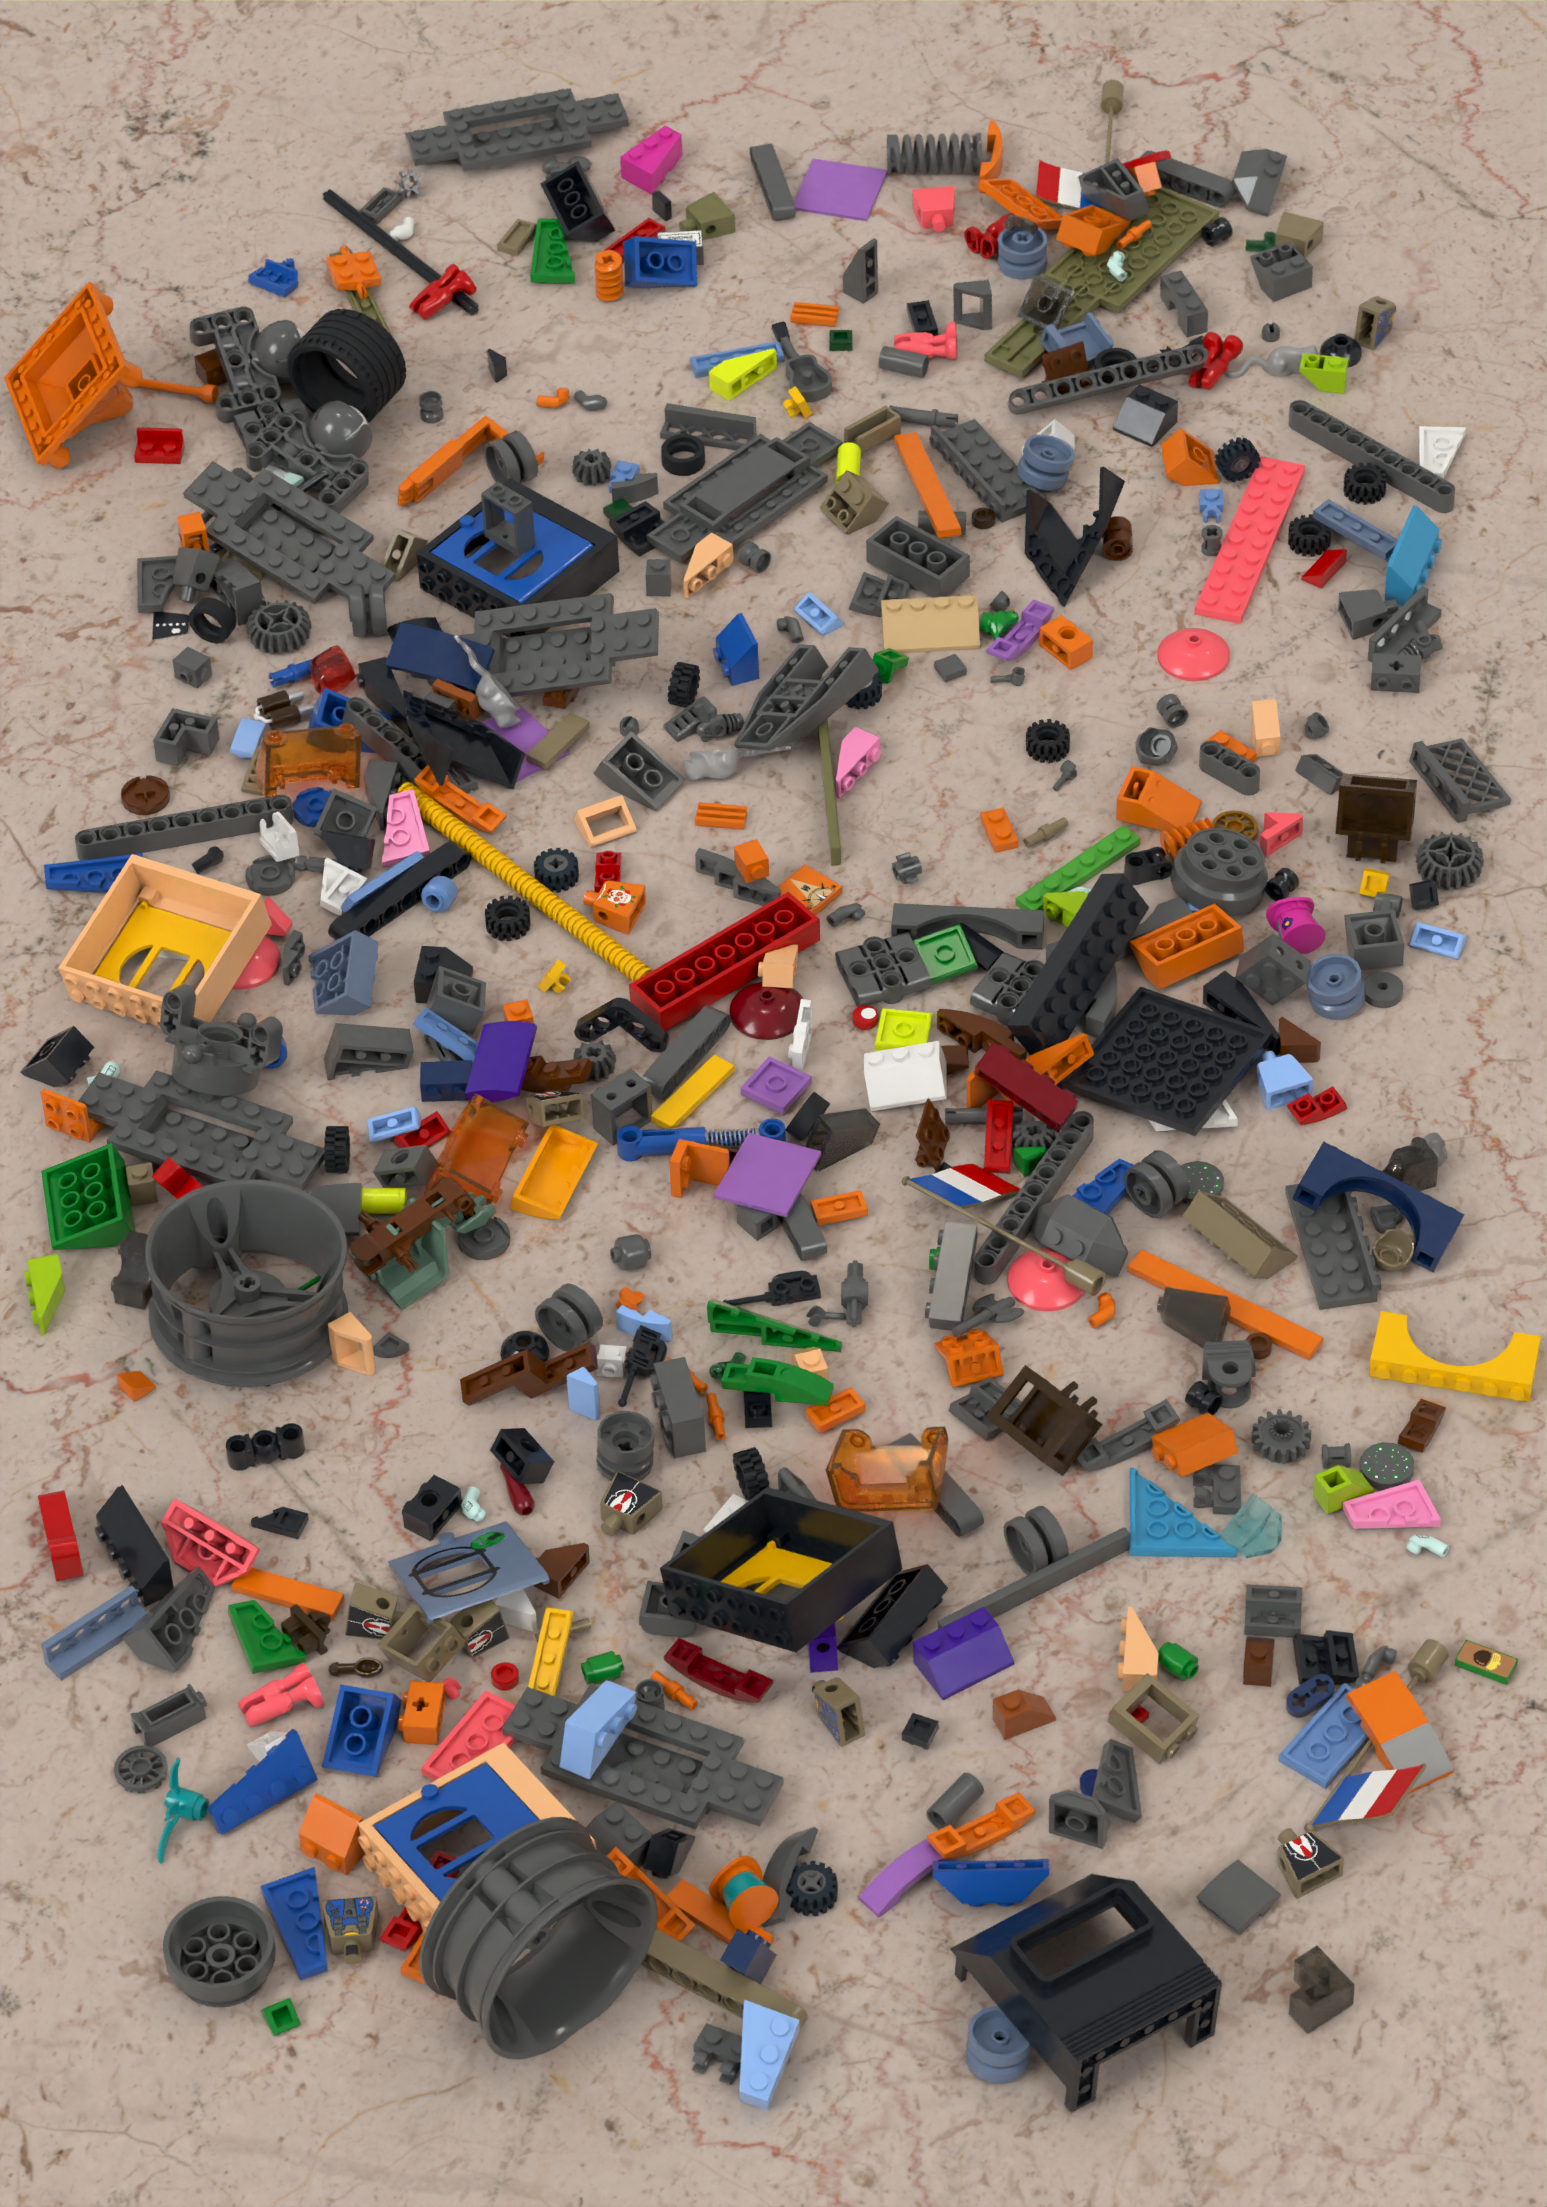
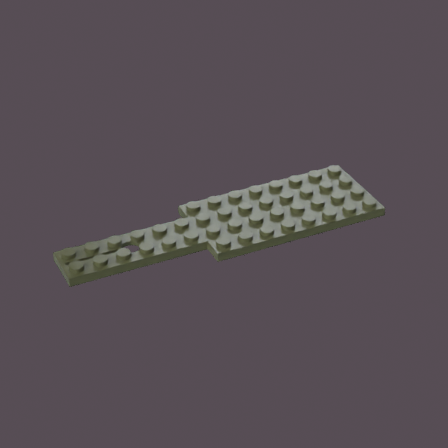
[984,187,1219,378]

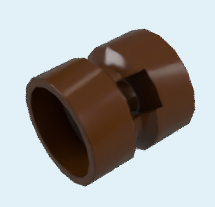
[1102,516,1133,561]

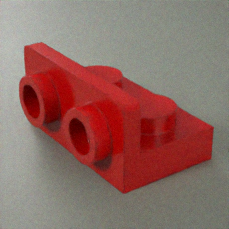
[134,427,185,464]

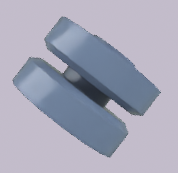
[998,224,1048,280]
[1017,434,1075,491]
[1306,954,1366,1019]
[966,2006,1032,2084]

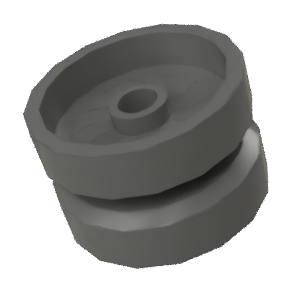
[484,430,538,484]
[348,582,387,637]
[1123,1150,1190,1218]
[535,1283,603,1352]
[1004,1506,1069,1575]

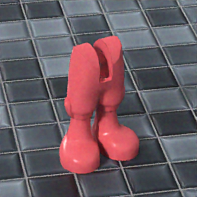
[894,322,958,360]
[238,1663,325,1727]

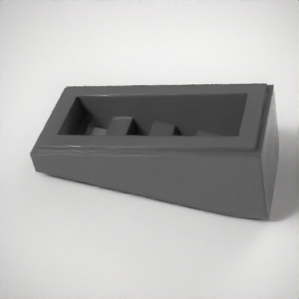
[664,696,717,742]

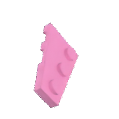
[382,789,430,867]
[1343,1480,1441,1529]

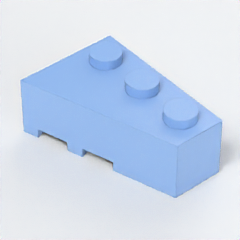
[560,1680,637,1779]
[739,2000,800,2111]

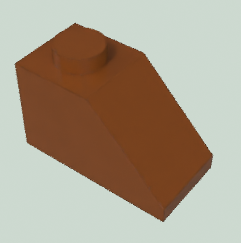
[993,1689,1056,1740]

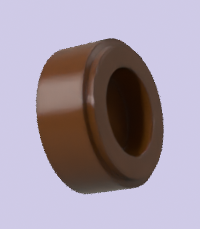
[1246,1333,1272,1359]

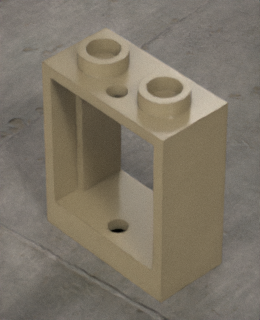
[377,1604,466,1682]
[1107,1673,1200,1764]

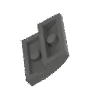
[849,572,910,617]
[311,1183,362,1236]
[949,1377,1022,1441]
[1244,1584,1302,1638]
[1197,1859,1281,1935]

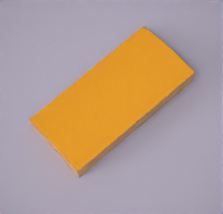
[509,1125,598,1220]

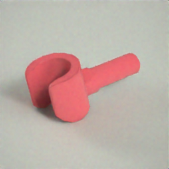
[443,1677,462,1700]

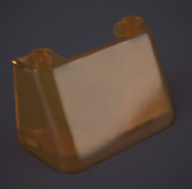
[255,723,361,797]
[424,1093,529,1206]
[826,1426,948,1513]

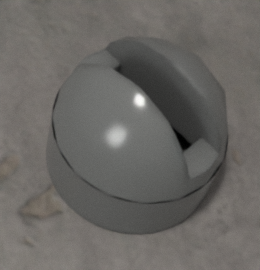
[1262,322,1280,342]
[989,590,1010,611]
[620,716,639,737]

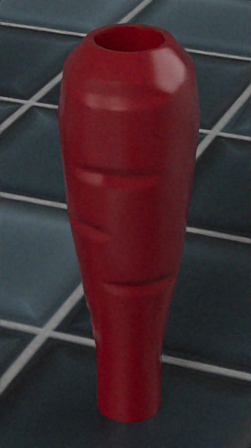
[500,1464,535,1515]

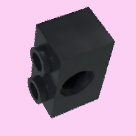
[490,1428,554,1484]
[402,1475,462,1541]

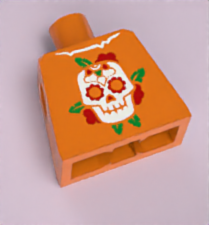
[583,881,646,935]

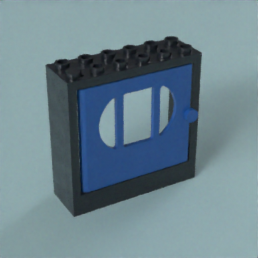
[416,478,620,638]

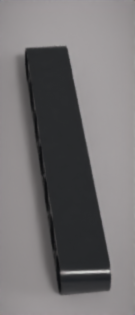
[328,841,472,940]

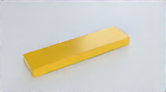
[651,1054,735,1129]
[528,1607,574,1697]

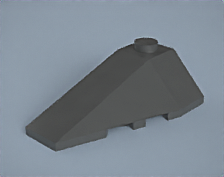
[122,1566,215,1673]

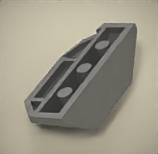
[1232,149,1287,217]
[1030,1194,1129,1276]

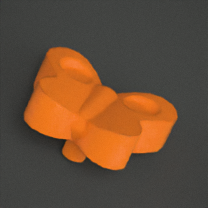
[616,1287,645,1313]

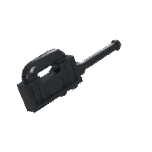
[722,1270,821,1306]
[618,1325,667,1407]

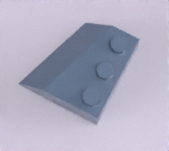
[308,930,379,1015]

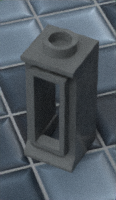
[131,1683,207,1747]

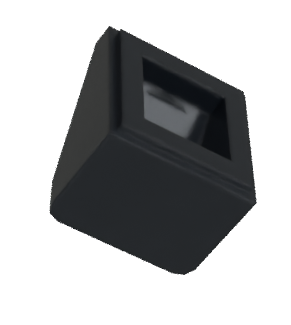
[487,349,507,383]

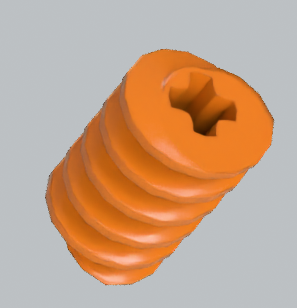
[594,250,624,301]
[1160,818,1213,860]

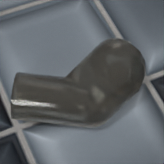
[1003,215,1038,234]

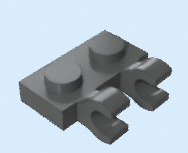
[1193,1464,1241,1515]
[692,2023,742,2085]

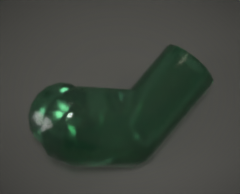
[1246,231,1276,252]
[709,1352,746,1380]

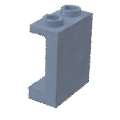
[1040,312,1114,365]

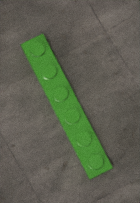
[1016,825,1140,910]

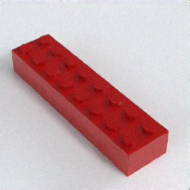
[629,892,820,1031]

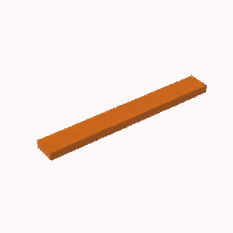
[894,432,961,538]
[1127,1249,1323,1360]

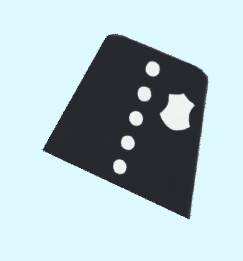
[152,612,189,640]

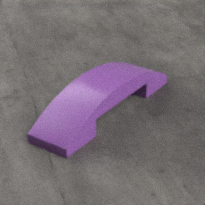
[986,599,1054,661]
[859,1839,957,1918]

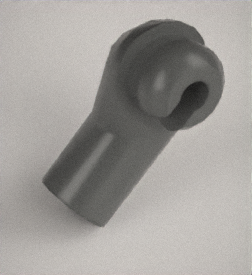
[777,616,804,643]
[827,903,865,927]

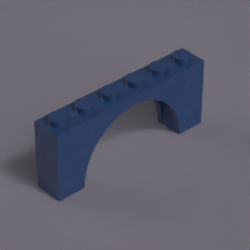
[1292,1141,1465,1273]

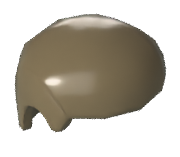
[1372,1229,1414,1271]

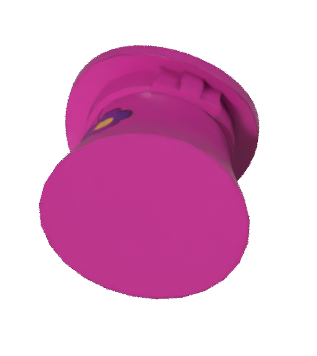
[1266,897,1326,954]

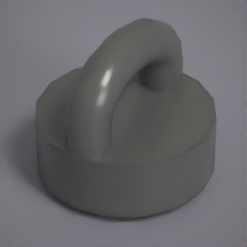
[1305,712,1329,739]

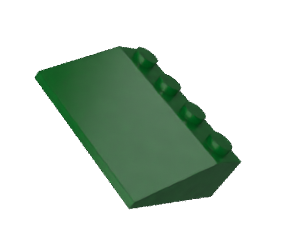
[41,1143,136,1250]

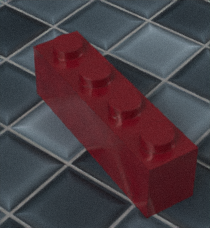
[974,1042,1078,1133]

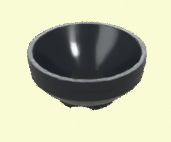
[1320,333,1362,368]
[500,1331,549,1362]

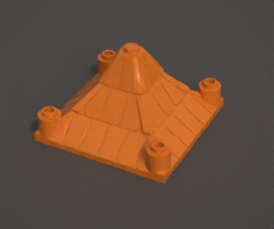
[4,282,143,469]

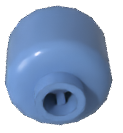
[421,876,458,913]

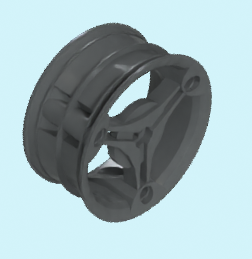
[145,1179,348,1387]
[419,1817,658,2060]

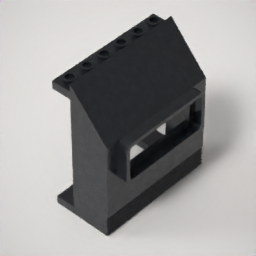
[950,1874,1222,2113]

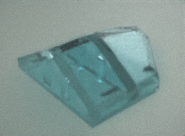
[1219,1493,1282,1558]

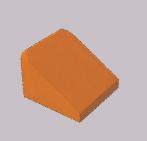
[117,1371,156,1402]

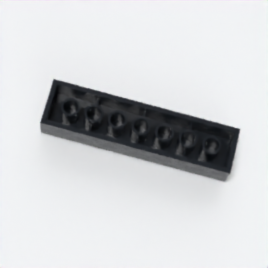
[1006,873,1150,1055]

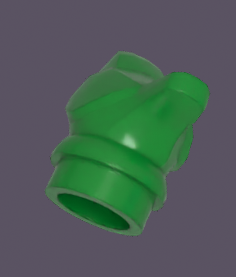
[979,609,1019,641]

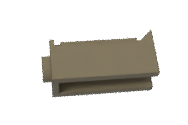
[844,406,901,456]

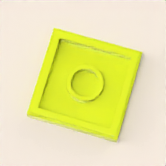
[875,1008,933,1051]

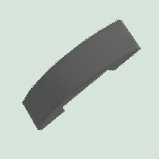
[1077,1399,1180,1472]
[761,1827,818,1927]

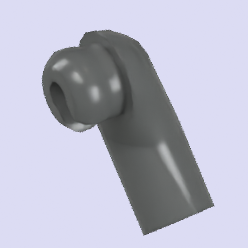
[574,390,607,411]

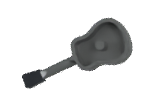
[772,321,832,403]

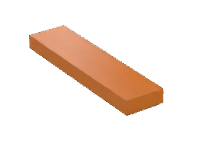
[231,1567,344,1620]
[667,1879,774,1945]

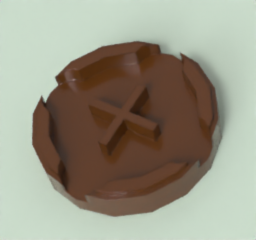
[121,775,170,815]

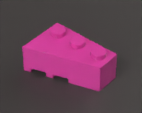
[620,125,683,195]

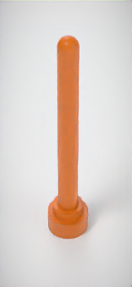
[135,378,218,403]

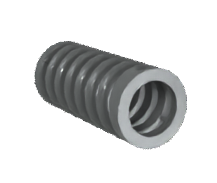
[887,133,982,175]

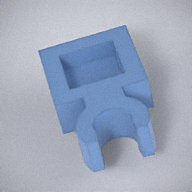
[609,460,640,494]
[1199,489,1224,523]

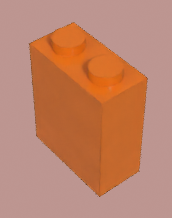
[1151,1412,1238,1477]

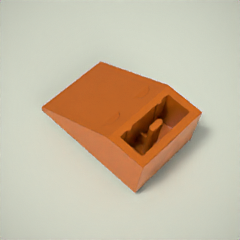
[1116,766,1202,832]

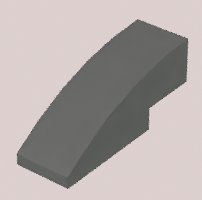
[1085,965,1117,1038]

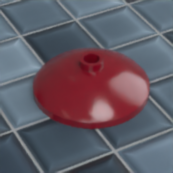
[730,982,803,1040]

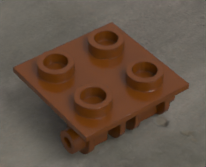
[1042,341,1091,395]
[915,1098,950,1171]

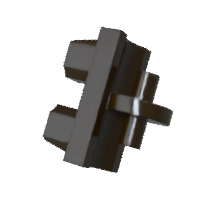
[281,1604,330,1655]

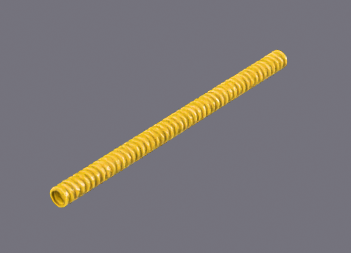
[397,782,653,982]

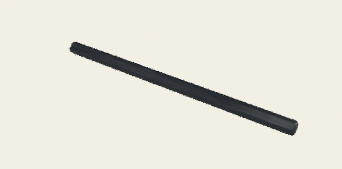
[323,189,479,315]

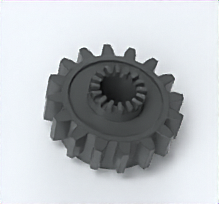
[1251,1409,1312,1464]

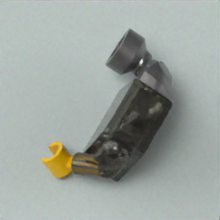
[1383,1132,1448,1191]

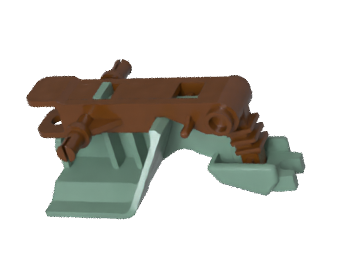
[349,1177,496,1310]

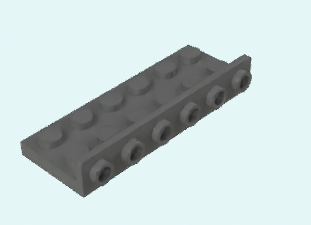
[929,419,1046,523]
[1285,1184,1382,1310]

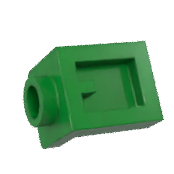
[872,648,909,683]

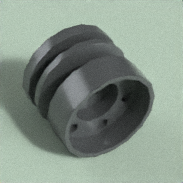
[596,1411,655,1481]

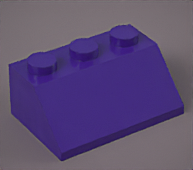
[913,1607,1014,1700]

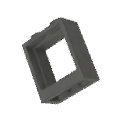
[481,481,535,557]

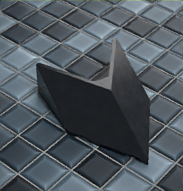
[1025,466,1125,607]
[403,690,525,789]

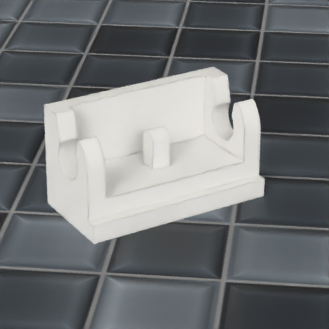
[259,812,300,862]

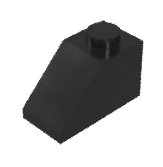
[321,831,375,873]
[644,1828,695,1879]

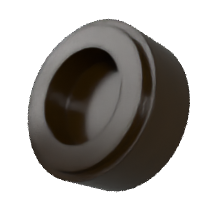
[972,508,995,530]

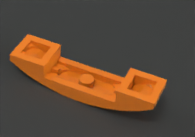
[979,121,1003,194]
[414,765,507,834]
[927,1792,1036,1859]
[607,1847,696,1942]

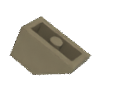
[381,528,428,581]
[125,1161,158,1206]

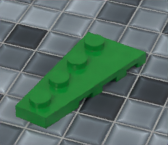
[530,218,575,283]

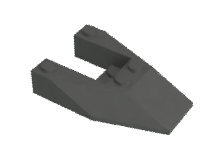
[734,644,879,751]

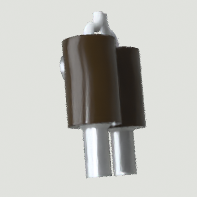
[253,690,314,730]

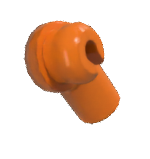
[537,388,570,408]
[1088,1292,1115,1329]

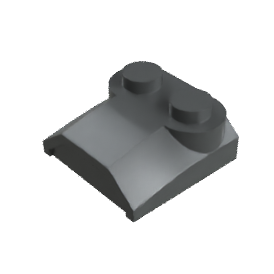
[313,788,378,841]
[639,1580,697,1638]
[1049,1790,1111,1849]

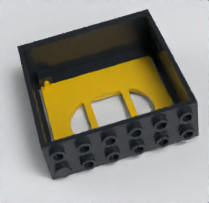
[660,1487,903,1653]

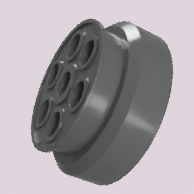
[1171,828,1268,916]
[163,1896,276,2008]

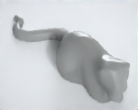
[1224,345,1319,379]
[454,635,521,728]
[683,746,791,781]

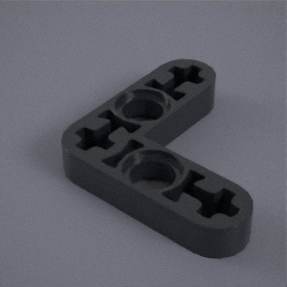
[574,998,669,1053]

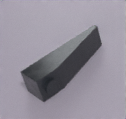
[356,657,413,738]
[1203,971,1280,1056]

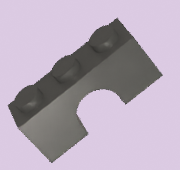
[1160,270,1208,337]

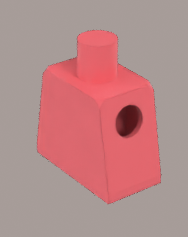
[912,186,955,233]

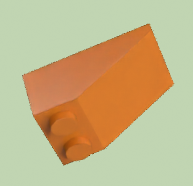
[1056,205,1131,257]

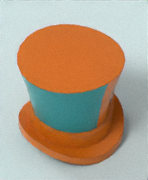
[709,1856,779,1930]

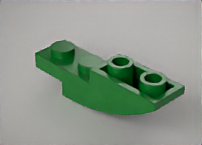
[721,1357,834,1406]

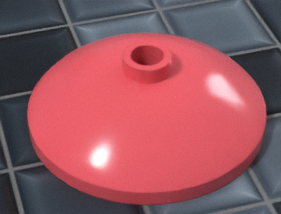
[1158,628,1230,681]
[232,936,280,989]
[1008,1248,1084,1311]

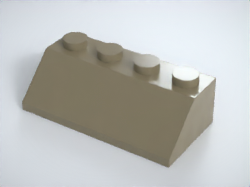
[1182,1191,1298,1279]

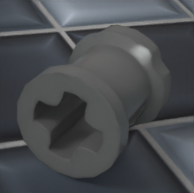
[1201,525,1223,556]
[1322,1443,1351,1469]

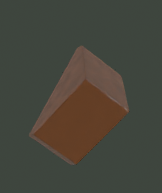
[1278,1017,1321,1063]

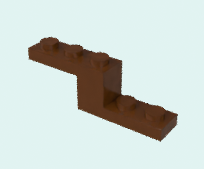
[460,1342,598,1406]

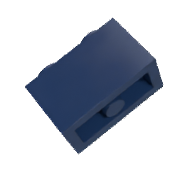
[420,1060,472,1102]
[720,1929,777,1984]

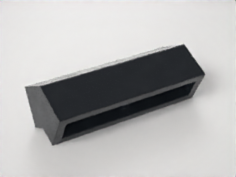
[952,923,1005,971]

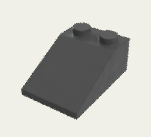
[593,731,686,811]
[585,1802,652,1868]

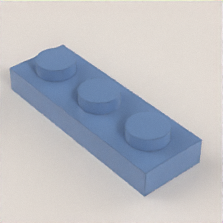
[413,1007,478,1065]

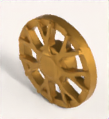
[1212,810,1258,840]

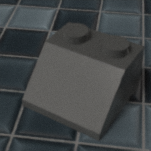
[1344,909,1405,970]
[426,966,486,1035]

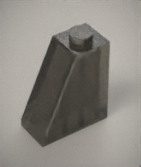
[805,1108,880,1172]
[1157,1287,1231,1349]

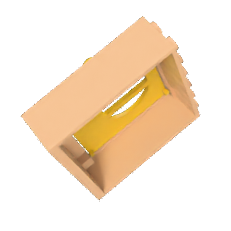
[58,854,272,1029]

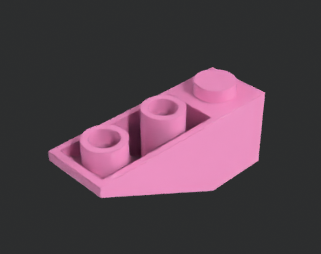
[836,727,881,799]

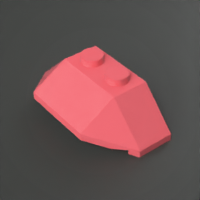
[161,1498,260,1587]

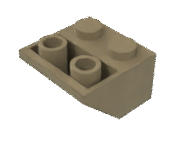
[820,470,889,534]

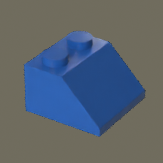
[713,613,759,686]

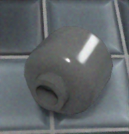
[610,1234,651,1270]

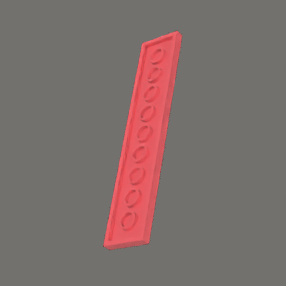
[1195,456,1305,624]

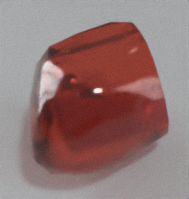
[309,645,356,694]

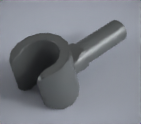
[991,667,1025,686]
[1052,760,1077,791]
[806,1305,845,1327]

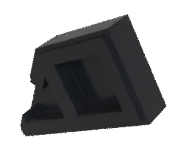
[251,1507,309,1539]

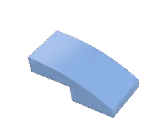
[230,718,266,759]
[616,1305,672,1342]

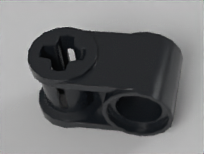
[1124,847,1173,885]

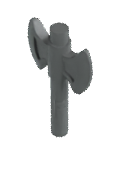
[952,1294,1024,1337]

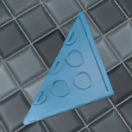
[1130,1468,1237,1557]

